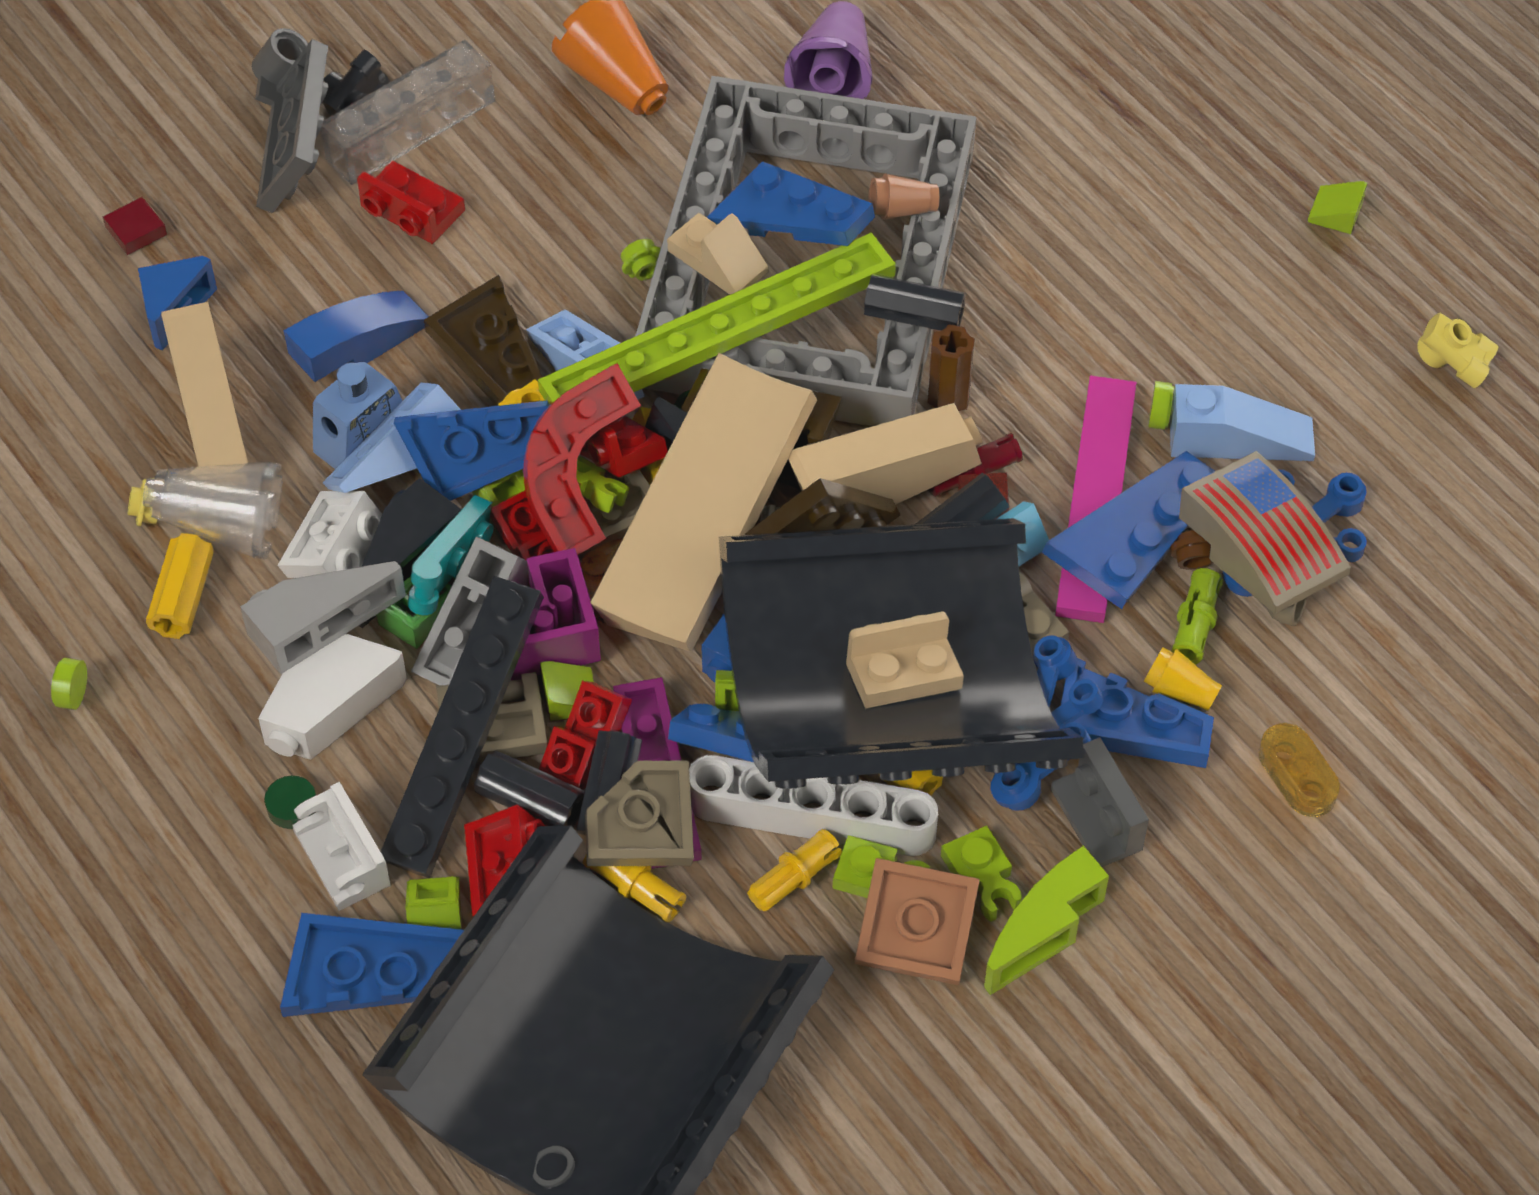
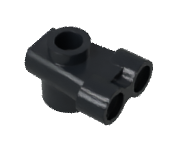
[322,50,391,125]

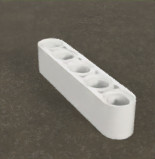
[689,755,938,856]

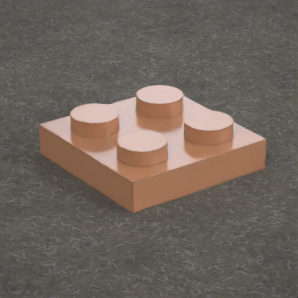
[855,858,980,985]

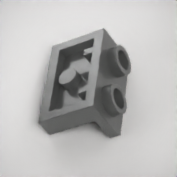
[1051,738,1149,867]

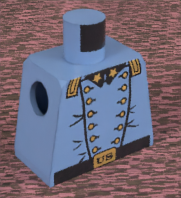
[313,362,402,469]

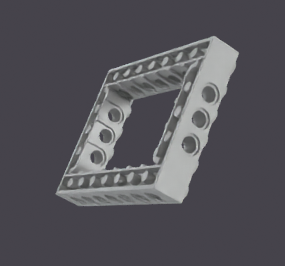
[635,76,977,426]

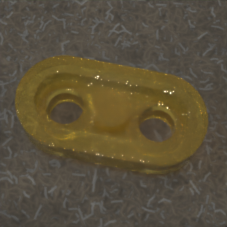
[1258,723,1340,817]

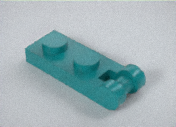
[408,495,494,615]

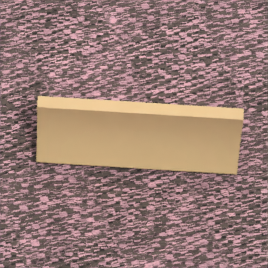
[590,353,817,652]

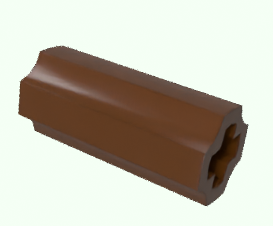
[928,325,975,411]

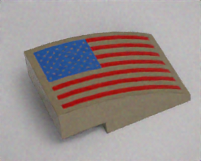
[1179,451,1351,614]

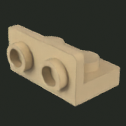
[846,612,964,709]

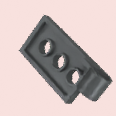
[252,28,328,213]

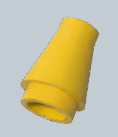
[1143,647,1222,711]

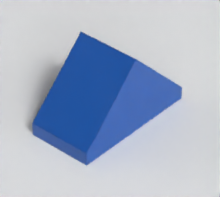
[138,256,217,351]

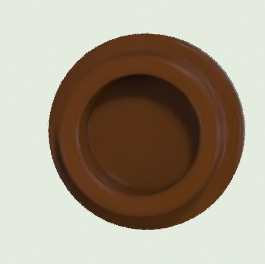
[1170,530,1214,570]

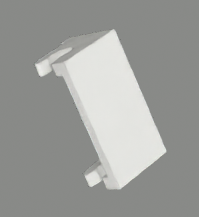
[292,782,391,911]

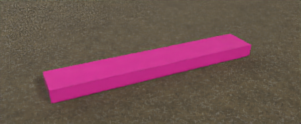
[1055,375,1137,623]

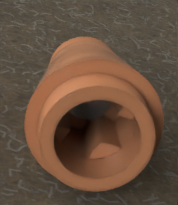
[869,173,940,220]

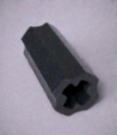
[864,274,966,331]
[916,472,1010,524]
[576,730,642,836]
[474,750,585,827]

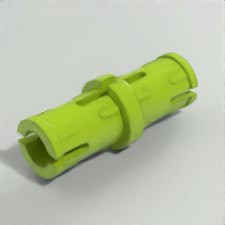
[1171,568,1223,664]

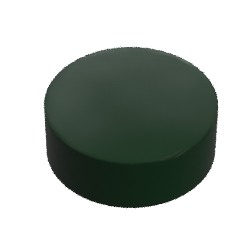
[264,775,316,829]

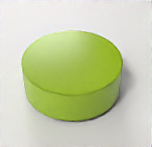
[1148,381,1174,430]
[51,658,87,710]

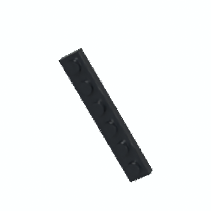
[381,576,544,878]

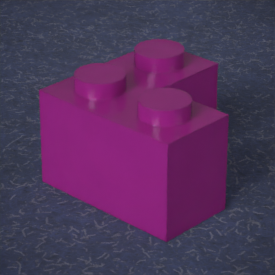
[510,548,601,681]

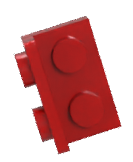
[357,160,465,244]
[580,415,668,478]
[464,804,545,917]

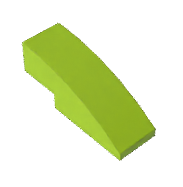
[984,845,1109,995]

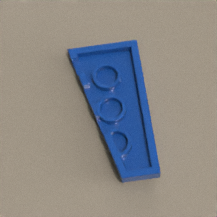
[1041,451,1215,609]
[280,913,464,1017]

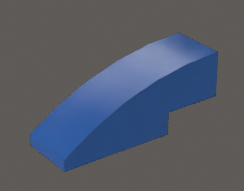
[283,291,429,382]

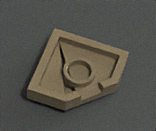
[585,761,694,866]

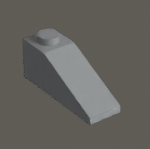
[411,537,529,686]
[240,561,406,674]

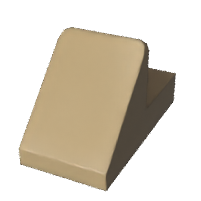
[667,213,768,295]

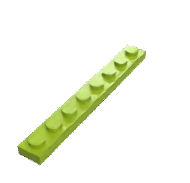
[538,232,896,404]

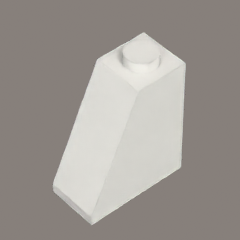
[258,634,407,760]

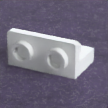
[278,491,382,578]

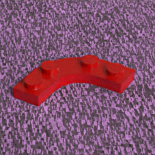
[523,363,641,555]

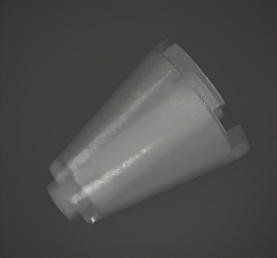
[143,462,283,559]

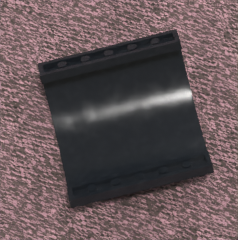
[719,518,1084,789]
[362,826,834,1195]

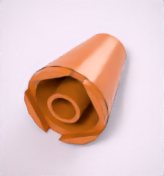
[552,0,668,115]

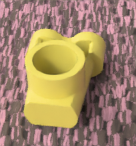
[1418,313,1498,388]

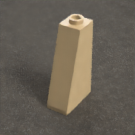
[161,302,254,502]
[788,403,983,505]

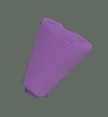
[784,1,872,99]

